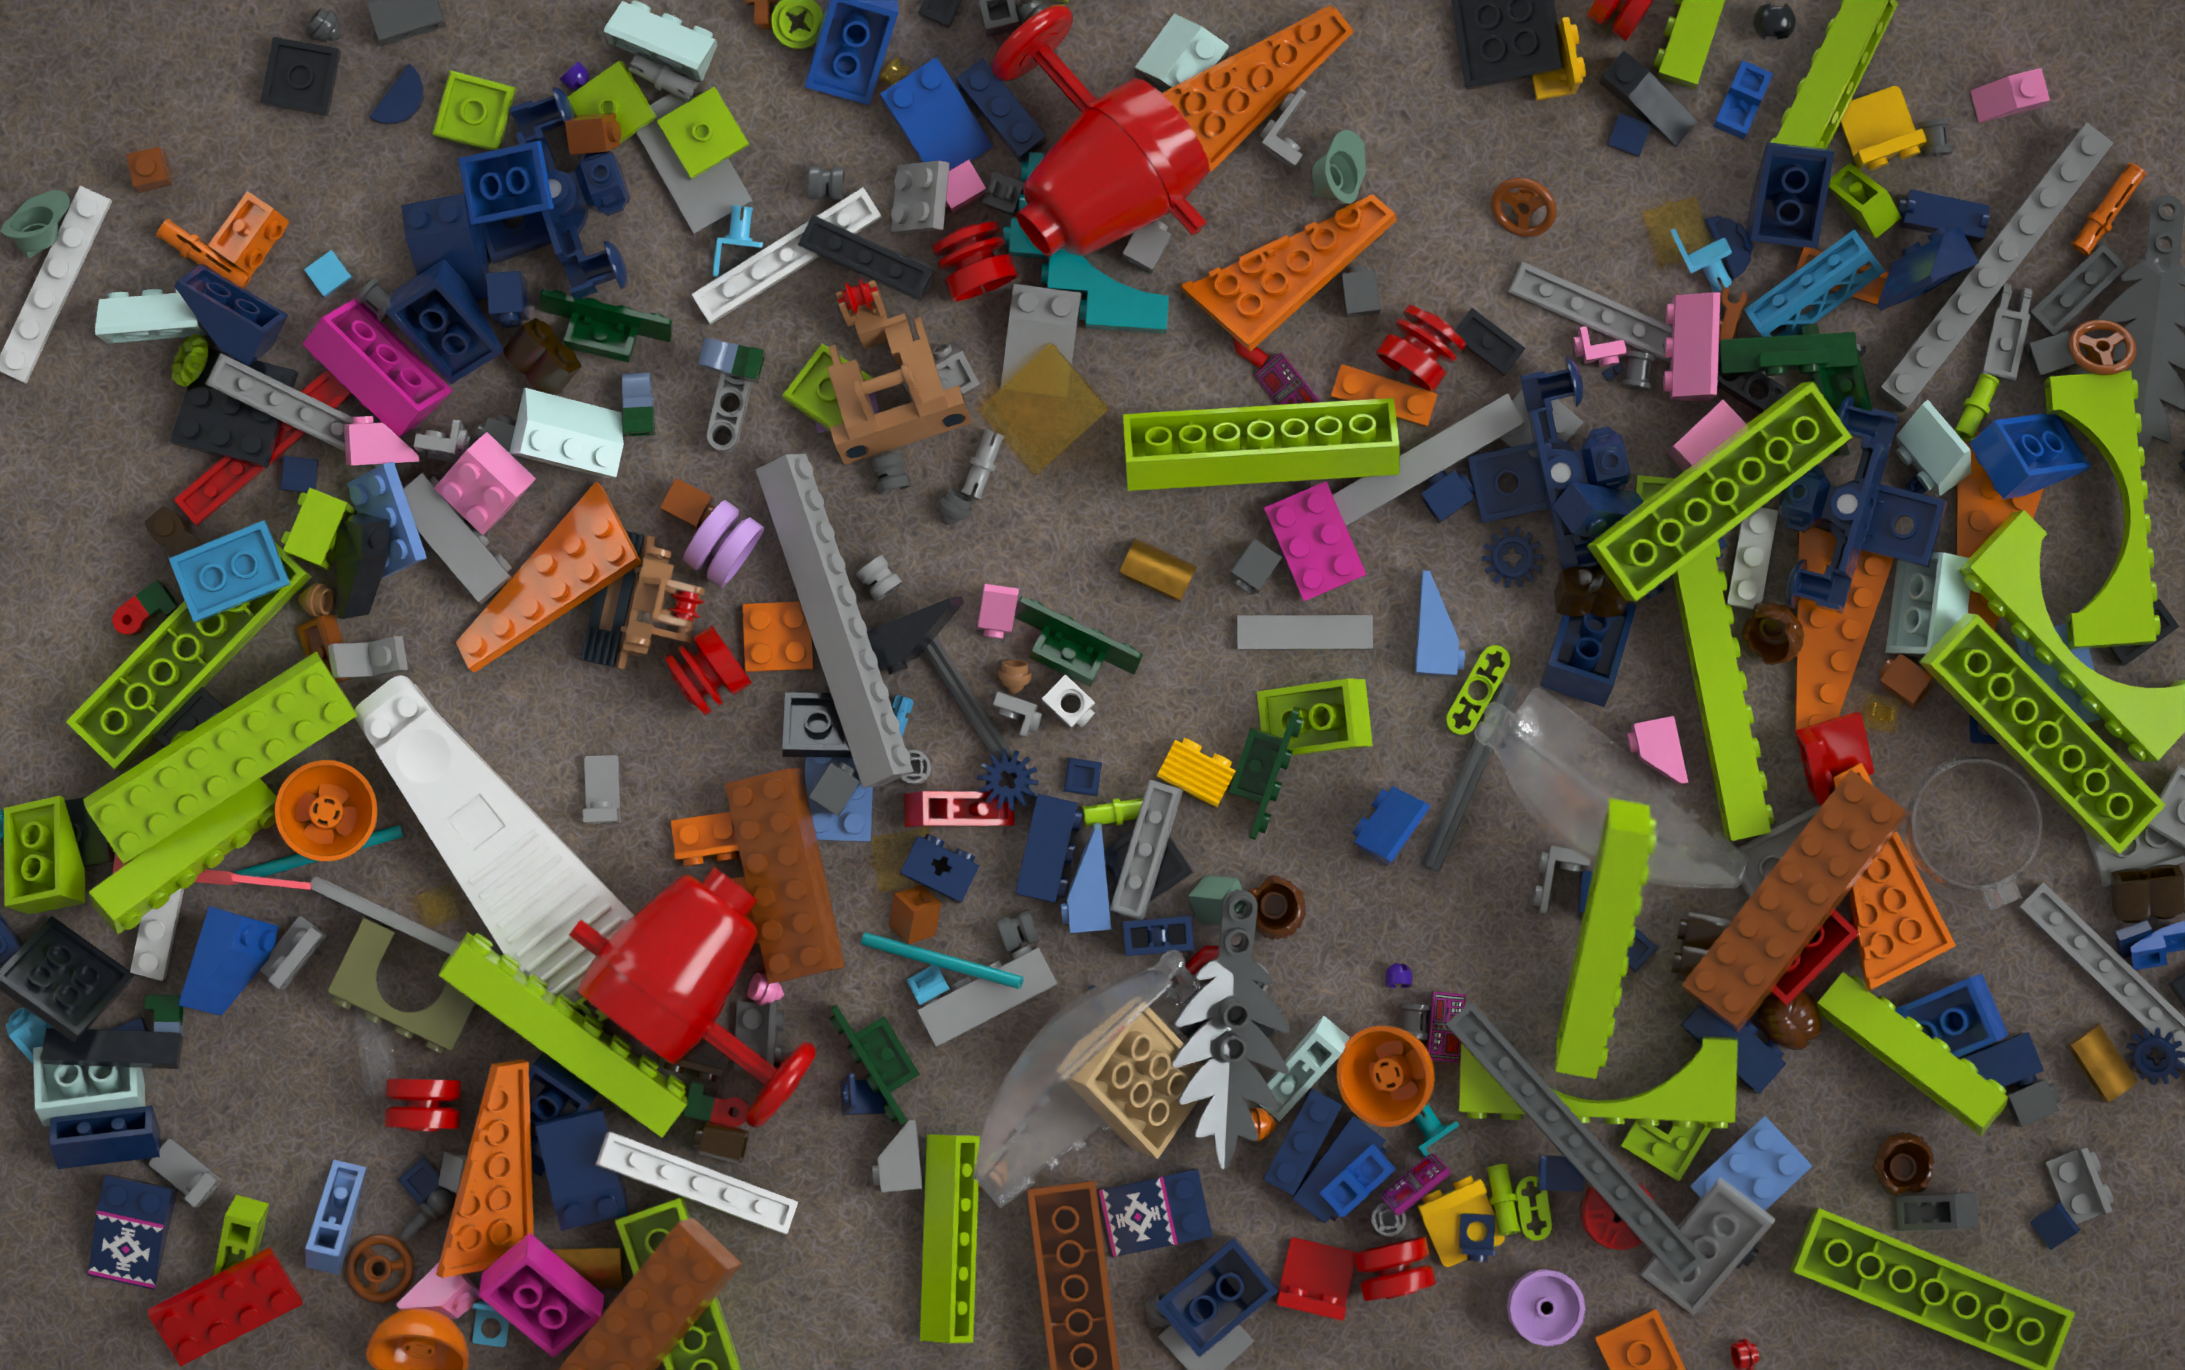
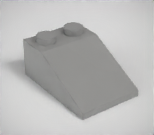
[1000,284,1081,398]

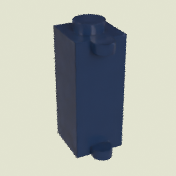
[1897,189,1990,243]

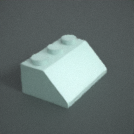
[603,0,718,82]
[95,289,208,344]
[509,388,624,478]
[1885,552,1970,658]
[33,1047,145,1126]

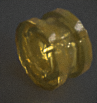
[879,57,911,87]

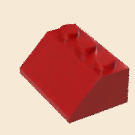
[1770,910,1860,1006]

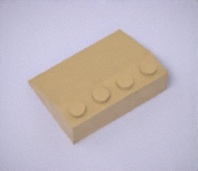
[1059,999,1202,1159]

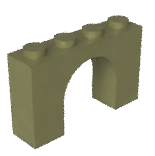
[327,918,475,1054]

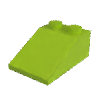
[1257,678,1373,756]
[4,796,85,915]

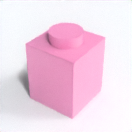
[945,160,986,213]

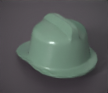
[1312,130,1366,204]
[1,190,70,258]

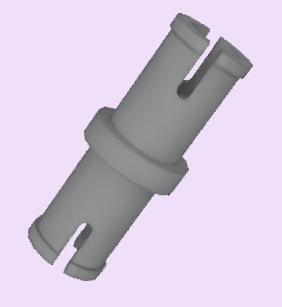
[628,52,698,102]
[961,429,1005,500]

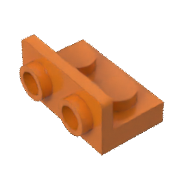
[208,191,289,275]
[671,812,739,866]

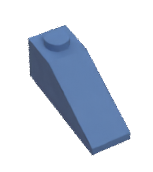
[1415,571,1465,677]
[1061,823,1111,933]
[305,1160,367,1275]

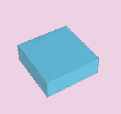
[304,250,352,298]
[907,965,950,1005]

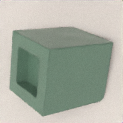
[1188,875,1245,925]

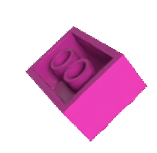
[478,1233,604,1358]

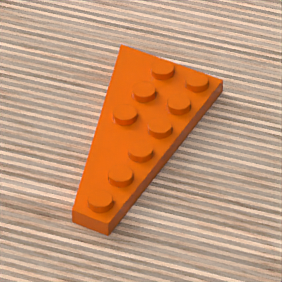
[1162,5,1354,172]
[1180,194,1397,352]
[1956,426,2044,632]
[456,481,642,673]
[1795,527,1894,736]
[1831,763,1956,992]
[436,1059,534,1278]

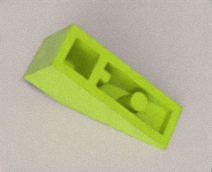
[213,1195,269,1276]

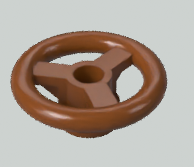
[1491,177,1557,237]
[2069,320,2137,375]
[346,1234,414,1303]

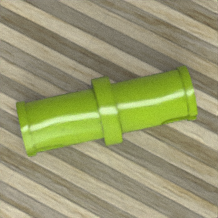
[1954,373,2000,442]
[1082,798,1143,828]
[1486,1164,1520,1236]

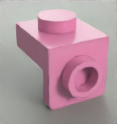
[1573,326,1626,367]

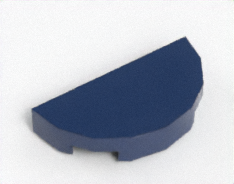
[370,63,424,124]
[1704,216,1753,280]

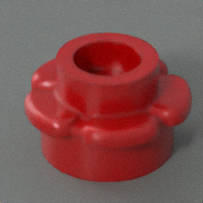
[1730,1338,1759,1370]

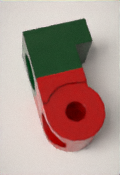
[112,580,179,636]
[684,1082,749,1127]

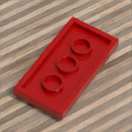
[148,1247,303,1367]

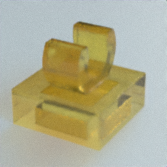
[1862,693,1901,734]

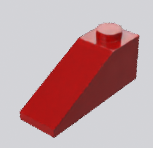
[904,791,1014,828]

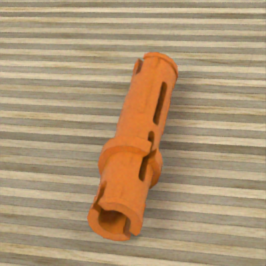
[2071,162,2147,256]
[156,219,252,289]

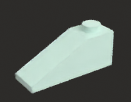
[1259,1016,1350,1121]

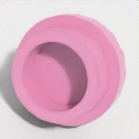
[747,972,784,1006]

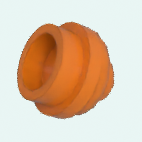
[1250,1108,1278,1142]

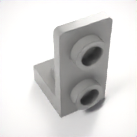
[1260,89,1306,170]
[328,636,408,678]
[583,755,621,824]
[1533,846,1591,915]
[149,1139,223,1208]

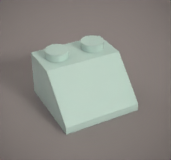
[1135,14,1229,90]
[1896,400,1972,497]

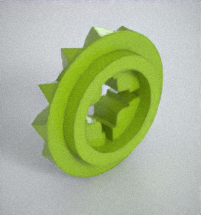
[770,0,823,49]
[171,333,208,387]

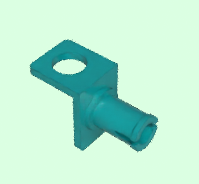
[1413,1103,1459,1158]

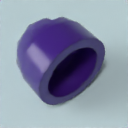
[559,61,589,91]
[1385,963,1413,988]

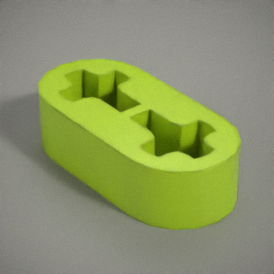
[1515,1176,1552,1241]

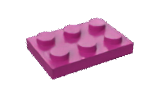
[1264,481,1366,602]

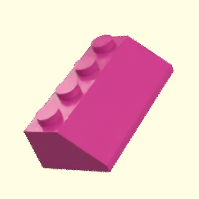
[302,298,453,438]

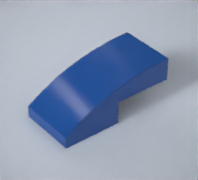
[1713,60,1773,140]
[2130,921,2185,970]
[1320,1143,1396,1218]

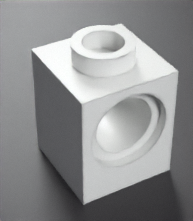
[1042,674,1095,729]

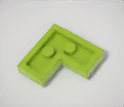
[1620,1119,1712,1182]

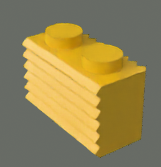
[1156,738,1236,808]

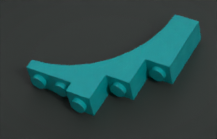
[1003,152,1169,334]

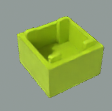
[281,487,356,572]

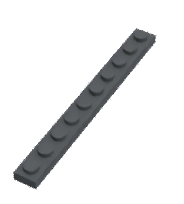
[1445,1001,1706,1282]

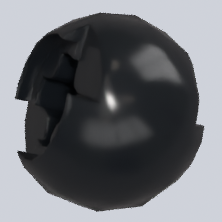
[1753,3,1796,40]

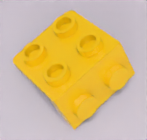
[1531,17,1586,101]
[1840,86,1927,171]
[1417,1176,1505,1267]

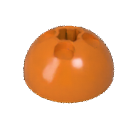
[275,760,377,861]
[1337,1025,1435,1127]
[366,1308,469,1370]

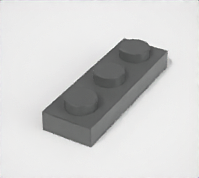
[2029,243,2127,336]

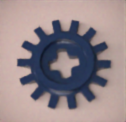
[1482,527,1543,588]
[977,749,1039,811]
[2125,1027,2185,1085]

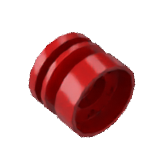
[931,221,1018,302]
[1375,305,1466,393]
[664,625,752,716]
[1580,1182,1653,1250]

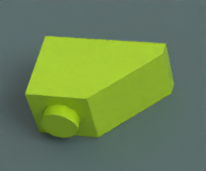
[1828,163,1902,239]

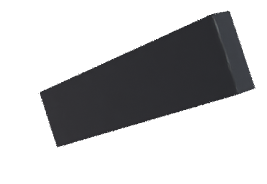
[798,215,935,302]
[41,1028,183,1069]

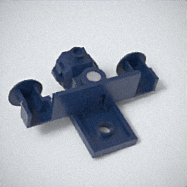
[483,87,631,300]
[1467,357,1631,571]
[1779,396,1947,614]

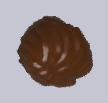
[1742,602,1804,665]
[1248,875,1306,940]
[1758,991,1822,1050]
[1873,1132,1935,1196]

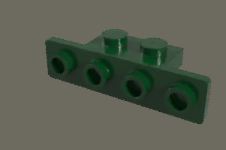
[539,289,673,363]
[1801,324,1872,457]
[1719,332,1858,376]
[1014,596,1143,687]
[1229,706,1304,840]
[829,1005,920,1125]

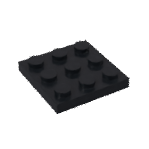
[1451,0,1565,90]
[170,348,298,469]
[0,916,135,1043]

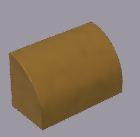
[1119,538,1197,603]
[2066,1023,2138,1103]
[552,1247,624,1289]

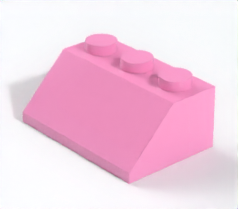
[1663,292,1720,402]

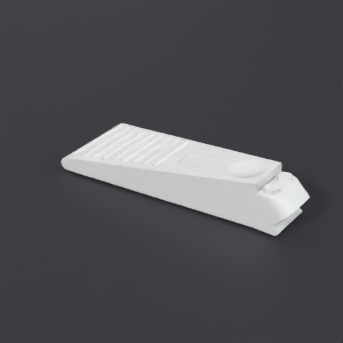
[355,676,634,1002]

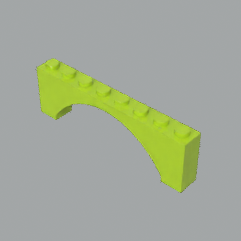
[2044,371,2161,650]
[1958,510,2185,763]
[1459,1028,1738,1128]

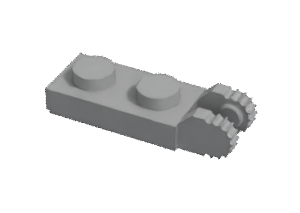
[1981,284,2032,382]

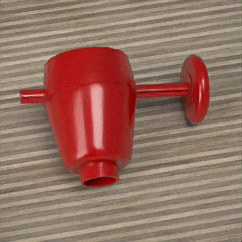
[991,5,1210,257]
[568,867,816,1128]

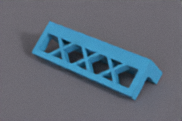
[1744,229,1885,337]

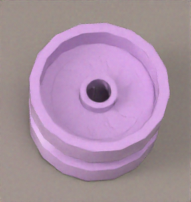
[682,500,764,588]
[1506,1269,1586,1346]

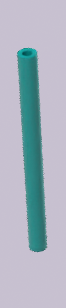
[236,824,404,878]
[861,932,1024,990]

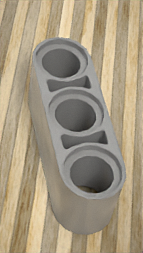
[707,373,753,453]

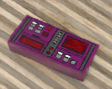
[1254,352,1321,405]
[1427,991,1466,1063]
[1381,1153,1451,1215]

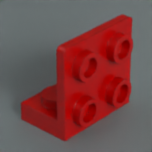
[1795,712,1874,806]
[1275,1237,1356,1321]

